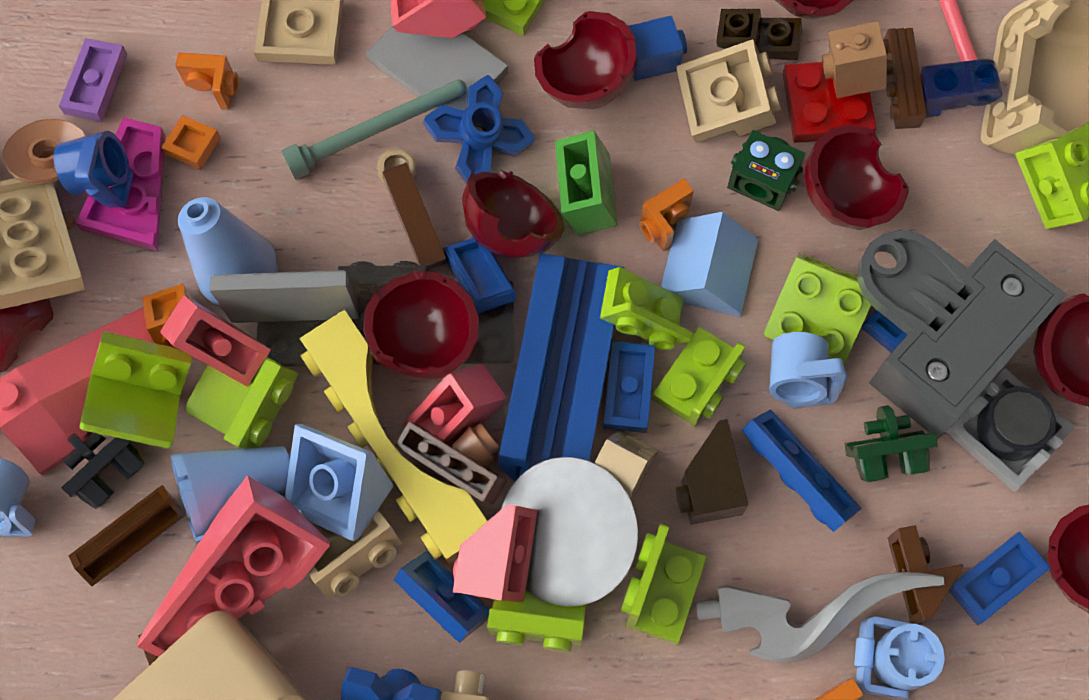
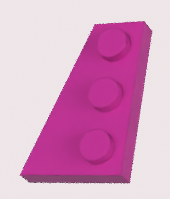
[75,117,166,252]

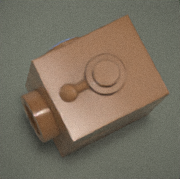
[822,21,887,98]

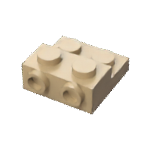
[676,39,782,142]
[308,510,403,600]

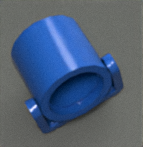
[54,131,133,207]

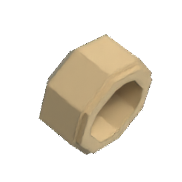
[377,148,416,186]

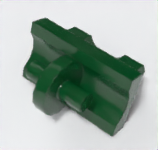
[844,405,938,482]

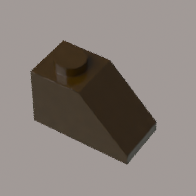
[676,419,748,525]

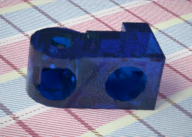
[920,59,1003,117]

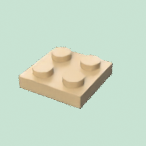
[254,0,344,65]

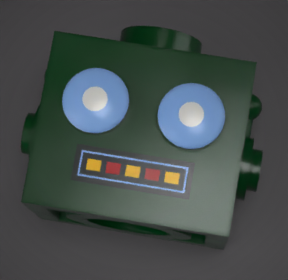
[727,130,806,211]

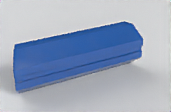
[498,253,625,481]

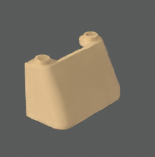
[981,0,1089,155]
[112,611,308,700]

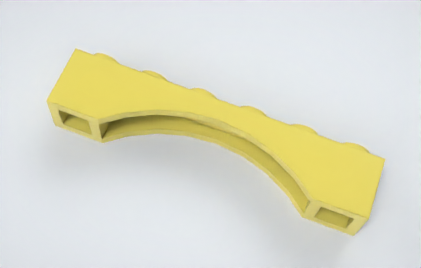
[299,309,488,564]

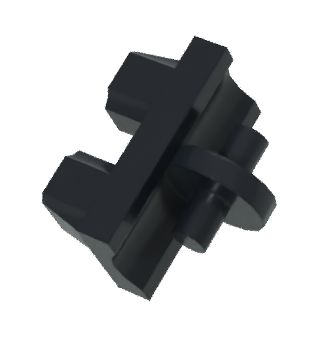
[61,433,146,509]

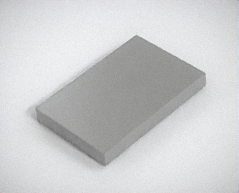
[366,26,508,111]
[210,270,360,323]

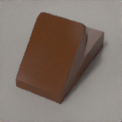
[887,525,964,625]

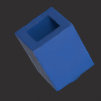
[628,15,687,81]

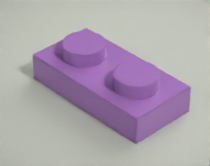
[59,38,127,122]

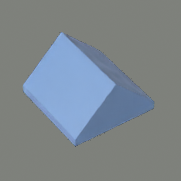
[661,212,759,317]
[285,424,393,541]

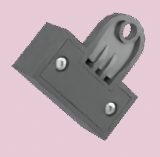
[857,230,1067,440]

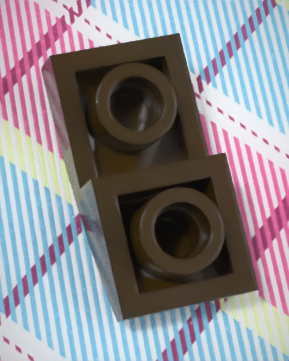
[716,9,802,60]

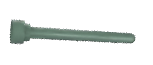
[281,80,467,180]

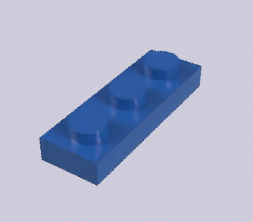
[741,409,862,532]

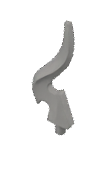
[697,572,944,663]

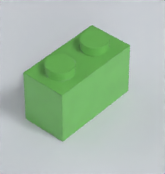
[555,130,618,235]

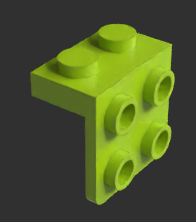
[185,357,299,448]
[487,590,586,652]

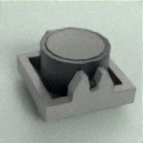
[945,368,1075,492]

